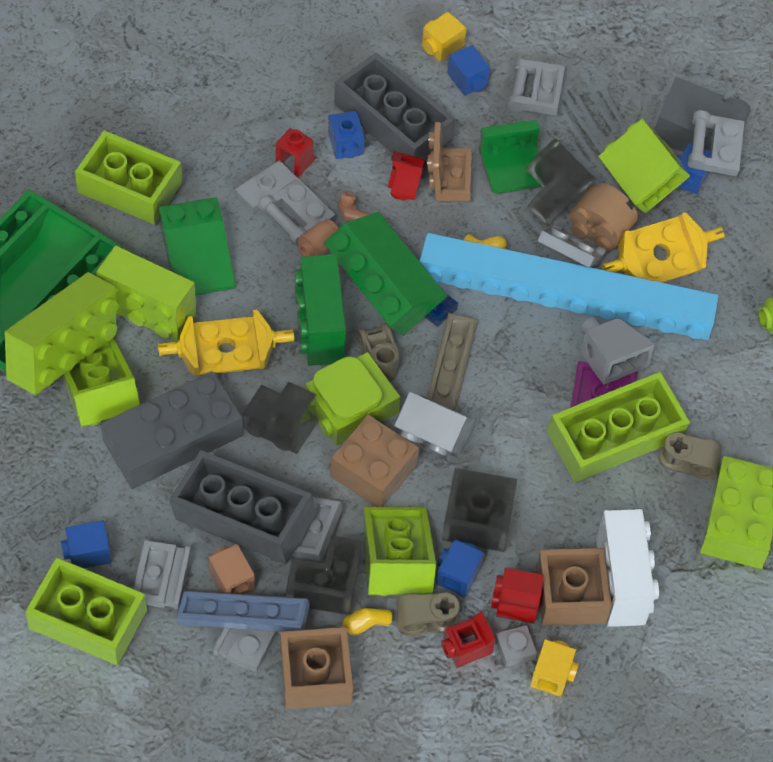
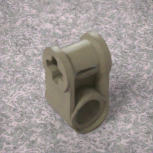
[356,322,399,381]
[659,432,722,480]
[396,592,460,636]

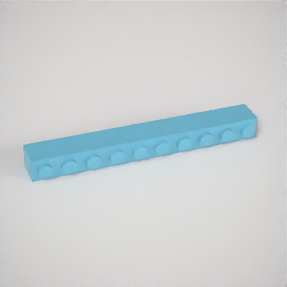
[420,233,719,340]

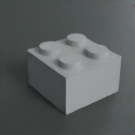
[395,392,476,456]

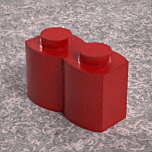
[491,568,544,624]

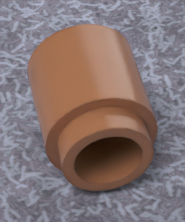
[298,219,339,256]

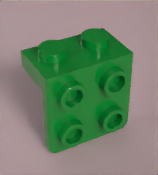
[479,120,547,194]

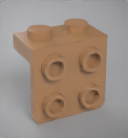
[428,122,472,201]

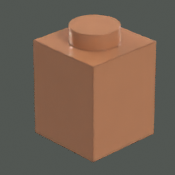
[208,544,255,595]

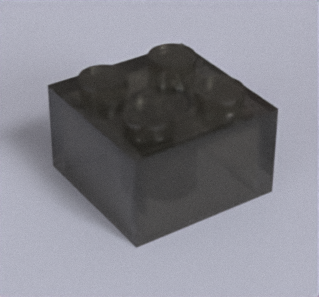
[442,468,517,552]

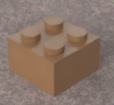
[330,415,419,507]
[536,548,611,626]
[280,627,353,710]

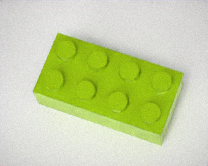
[5,272,117,395]
[546,371,690,483]

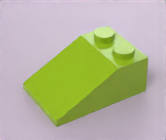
[62,337,140,427]
[363,507,436,596]

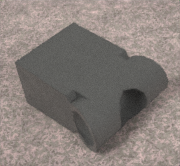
[655,77,750,152]

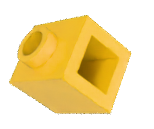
[422,12,467,62]
[530,639,579,697]

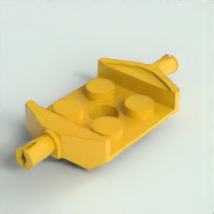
[601,213,725,283]
[158,309,294,376]

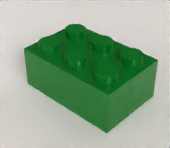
[295,254,346,366]

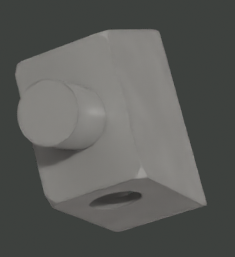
[581,317,654,385]

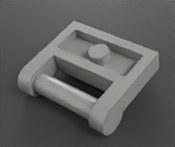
[507,59,565,116]
[688,110,744,177]
[258,178,336,246]
[538,224,607,268]

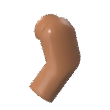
[338,192,370,222]

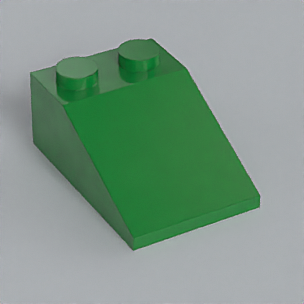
[159,197,236,296]

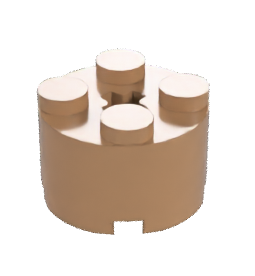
[570,183,638,253]

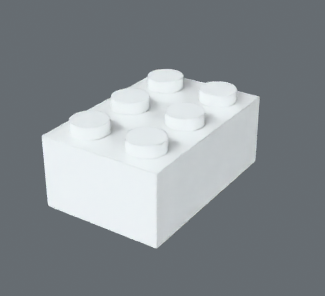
[596,509,659,627]

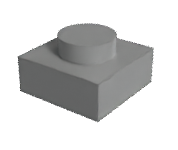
[495,625,537,667]

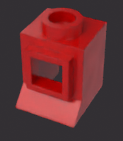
[275,128,317,178]
[387,150,425,200]
[441,611,496,668]

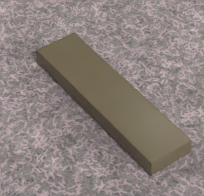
[426,313,477,410]

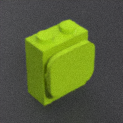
[598,119,690,213]
[302,352,401,445]

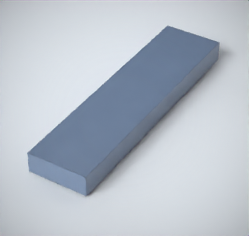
[176,591,310,632]

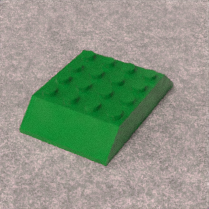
[0,189,123,373]

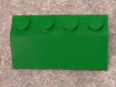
[323,212,448,336]

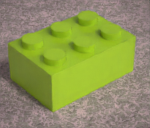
[75,130,182,225]
[96,245,196,342]
[700,455,773,569]
[25,557,147,666]

